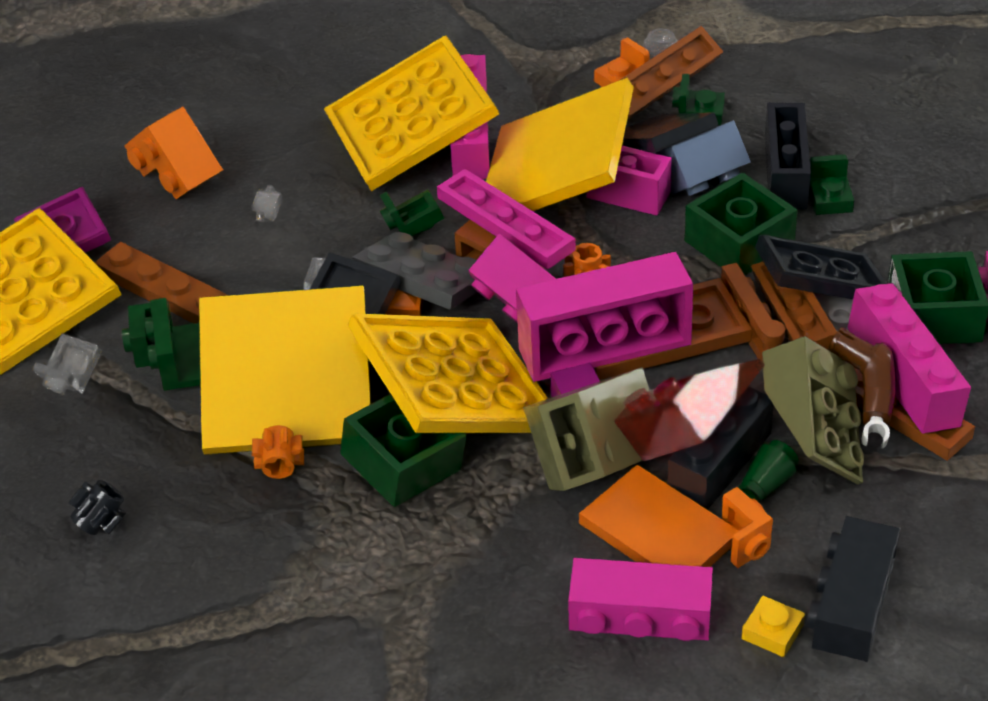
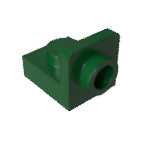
[672,74,725,126]
[809,154,854,215]

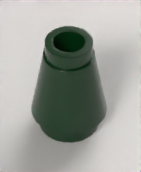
[738,440,799,503]

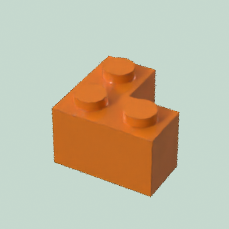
[124,106,223,200]

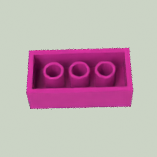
[516,252,693,382]

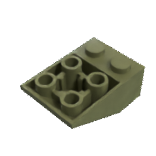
[762,336,864,485]
[523,368,668,491]

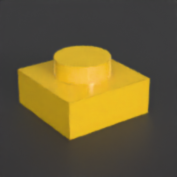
[742,596,805,657]

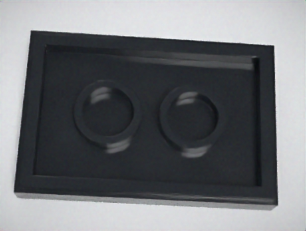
[622,112,718,152]
[755,235,886,299]

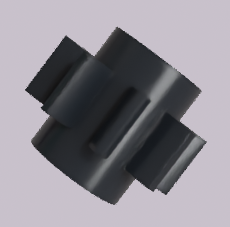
[68,480,126,535]

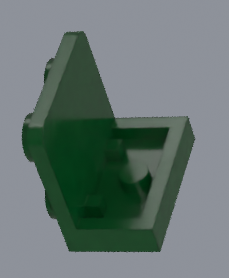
[144,298,201,391]

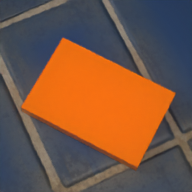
[579,465,739,567]

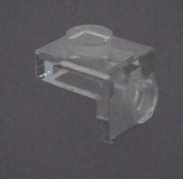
[32,334,102,395]

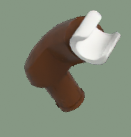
[828,327,896,448]

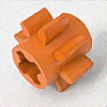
[563,243,611,277]
[252,425,304,479]

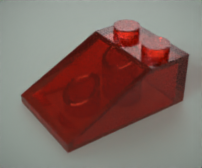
[614,359,765,461]

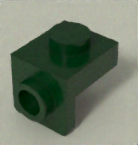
[380,189,445,236]
[122,302,174,368]

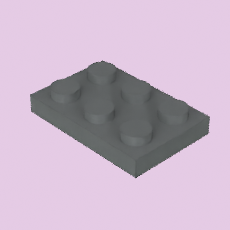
[352,232,477,310]

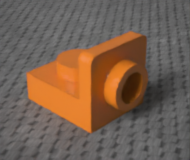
[594,37,650,87]

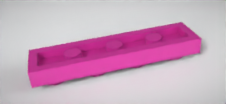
[437,169,576,270]

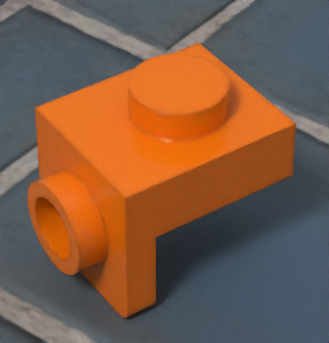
[722,487,773,568]

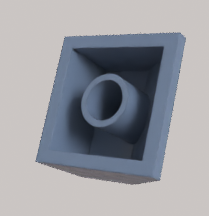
[655,120,751,196]

